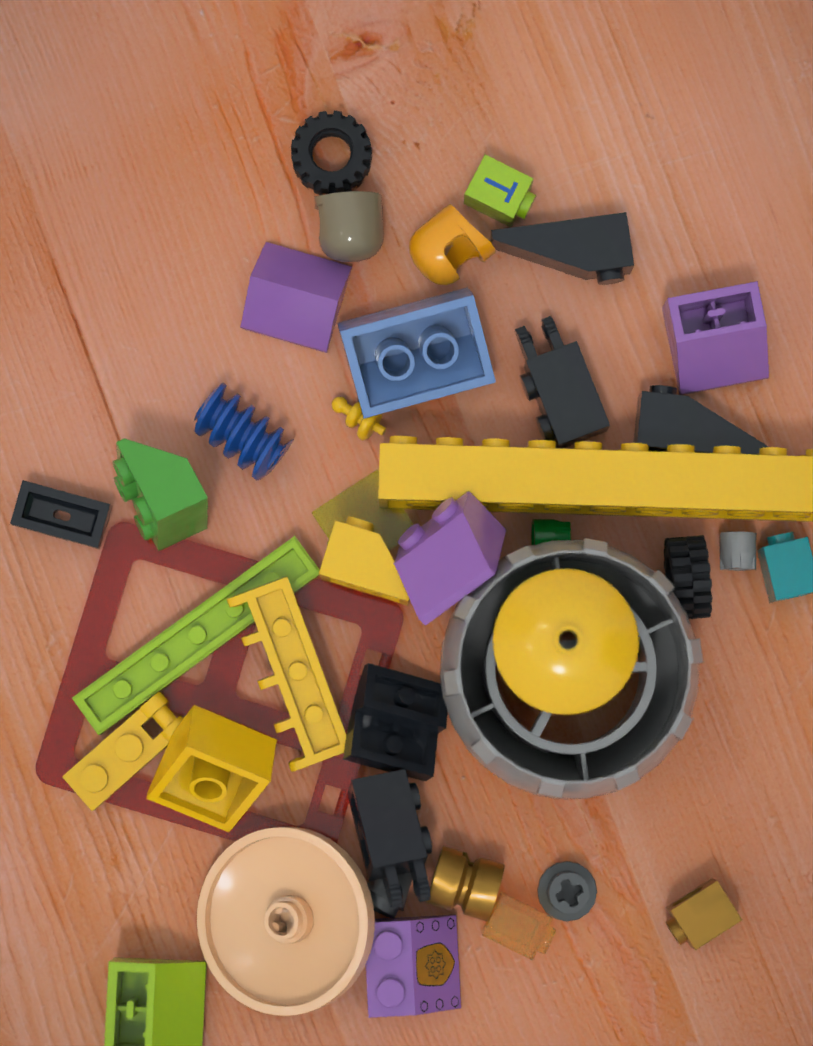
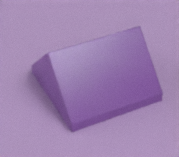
[240,242,352,353]

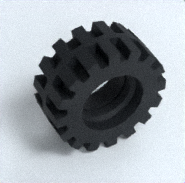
[291,111,372,195]

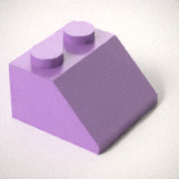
[394,491,506,626]

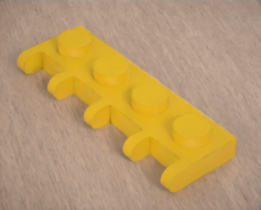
[227,576,347,772]

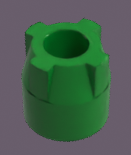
[531,519,571,546]

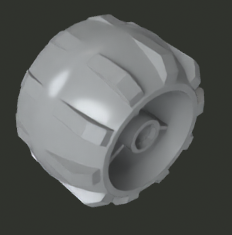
[440,538,703,799]

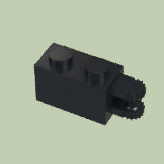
[515,316,610,449]
[347,769,432,908]

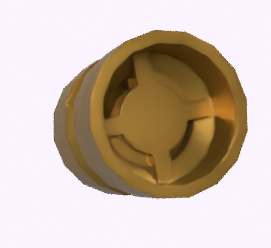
[426,846,505,922]

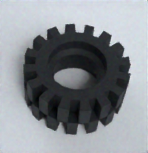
[664,535,712,619]

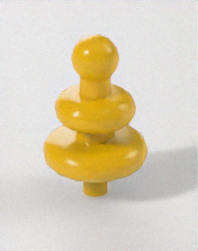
[331,396,387,441]

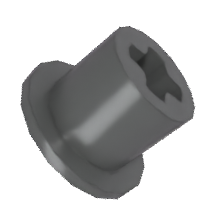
[537,861,597,921]

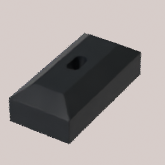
[10,480,112,550]

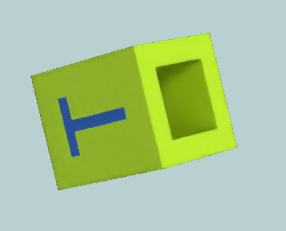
[463,154,536,227]

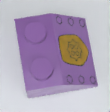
[366,915,461,1018]

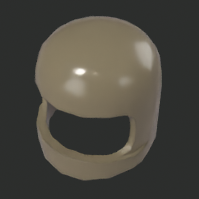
[314,191,384,262]

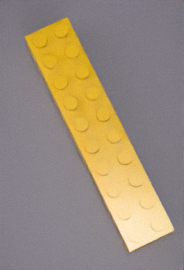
[378,436,813,522]

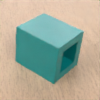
[757,532,813,603]

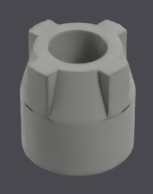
[720,531,757,571]

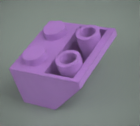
[662,281,769,395]

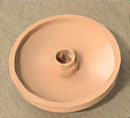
[197,827,375,1016]

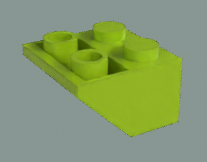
[104,957,207,1046]

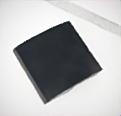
[343,663,448,782]

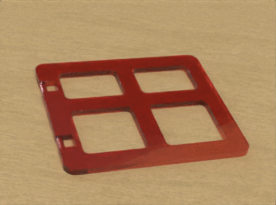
[35,522,403,843]

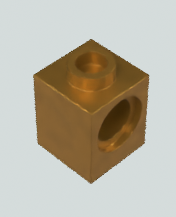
[665,878,742,950]

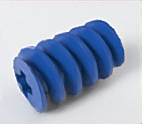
[194,383,294,481]

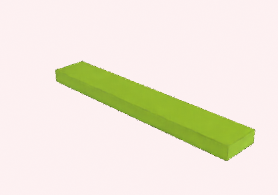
[72,536,320,735]

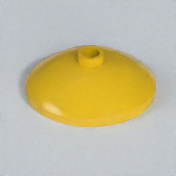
[493,569,639,715]

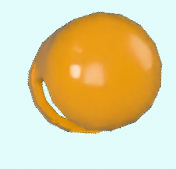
[409,204,496,285]

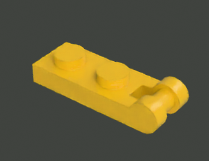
[62,691,183,811]

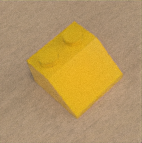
[319,516,410,606]
[146,705,277,832]

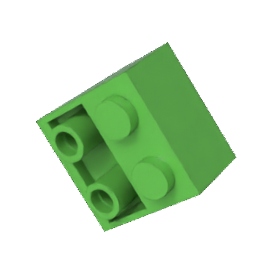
[112,438,208,551]

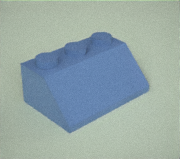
[337,287,496,418]

